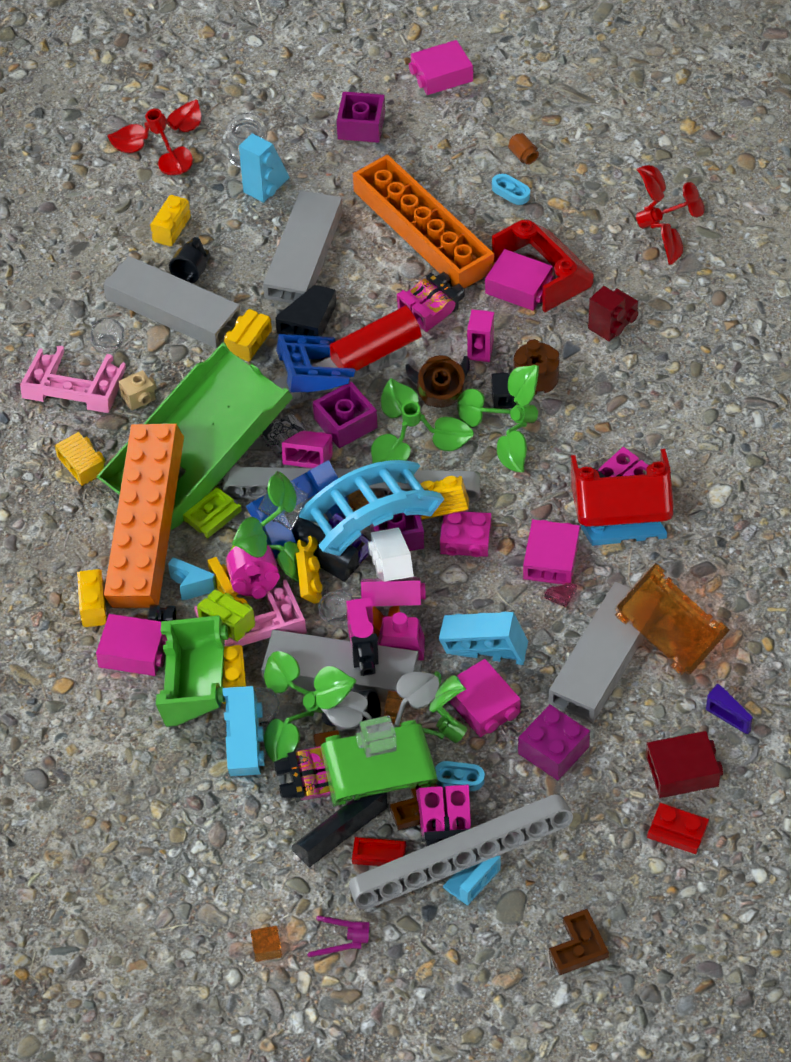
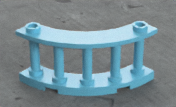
[298,460,444,556]

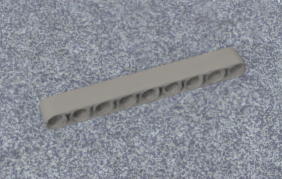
[349,794,573,910]

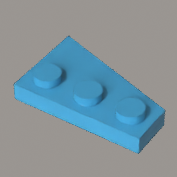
[581,522,667,546]

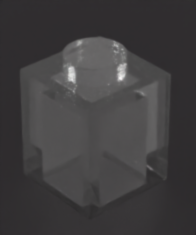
[356,715,397,758]

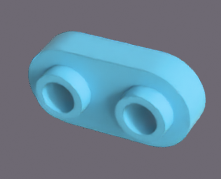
[492,174,530,205]
[435,761,485,791]

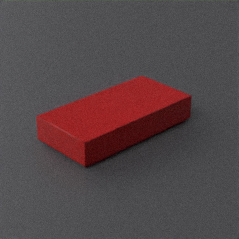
[352,837,406,866]

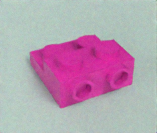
[440,511,491,557]

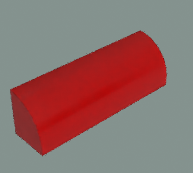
[330,305,422,372]

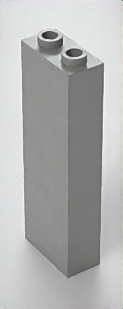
[263,190,343,304]
[103,256,241,349]
[548,582,659,723]
[261,630,422,706]

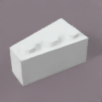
[368,528,414,582]

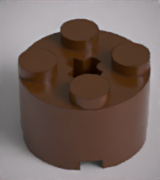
[513,339,560,394]
[417,355,465,408]

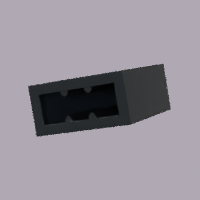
[275,285,336,336]

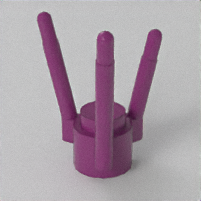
[307,916,369,957]

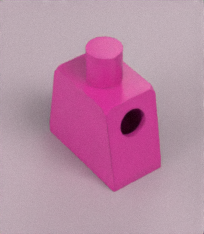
[282,431,333,468]
[378,612,425,661]

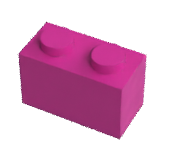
[467,309,494,362]

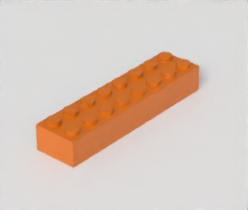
[353,154,494,289]
[104,424,184,608]

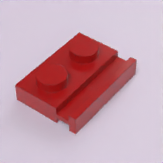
[647,803,709,854]

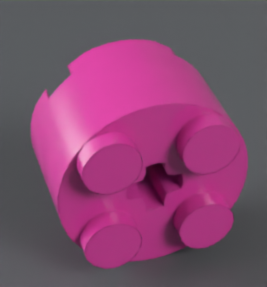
[226,545,280,599]

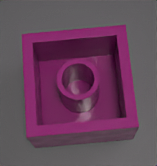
[336,91,385,143]
[312,382,378,449]
[367,502,424,551]
[518,704,590,781]

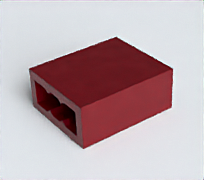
[646,731,723,799]

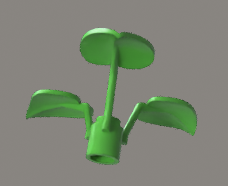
[457,365,539,472]
[371,378,474,464]
[232,471,299,582]
[264,651,356,762]
[423,671,467,743]

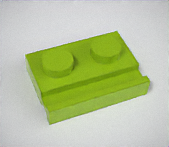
[183,487,242,539]

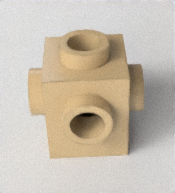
[119,370,157,411]

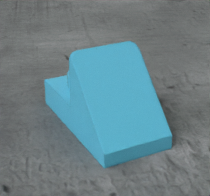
[168,557,217,600]

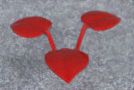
[107,99,202,175]
[636,165,705,265]

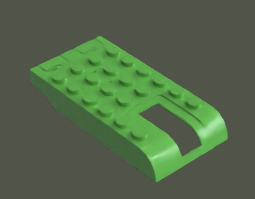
[96,342,293,530]

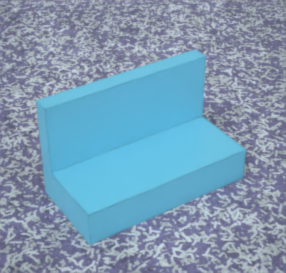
[443,855,501,906]

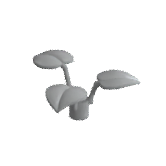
[321,672,439,732]

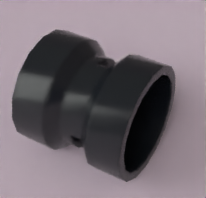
[148,604,176,622]

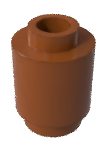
[508,133,539,165]

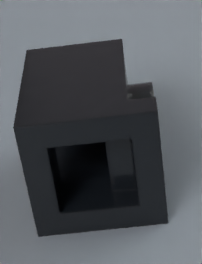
[491,372,516,409]

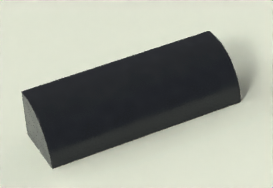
[283,511,359,582]
[292,792,388,867]

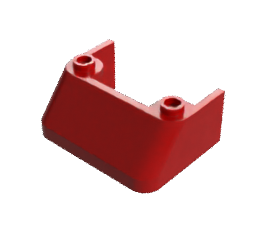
[492,220,594,312]
[571,449,673,526]

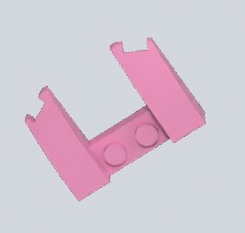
[20,346,126,413]
[194,580,307,646]

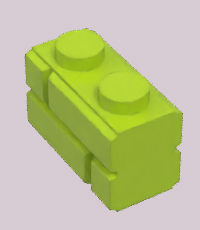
[197,589,255,642]

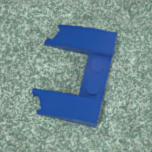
[276,334,355,392]
[246,460,349,559]

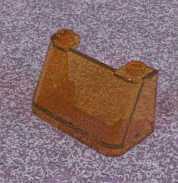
[615,563,730,675]

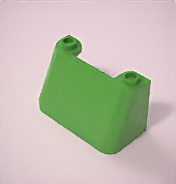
[156,615,229,727]
[321,720,438,807]

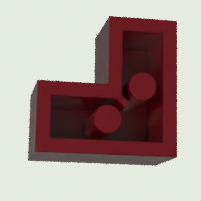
[588,286,639,342]

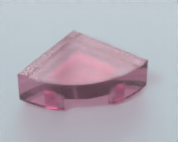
[544,583,577,607]

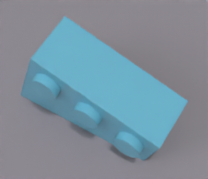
[239,133,290,203]
[439,611,528,665]
[223,686,265,777]

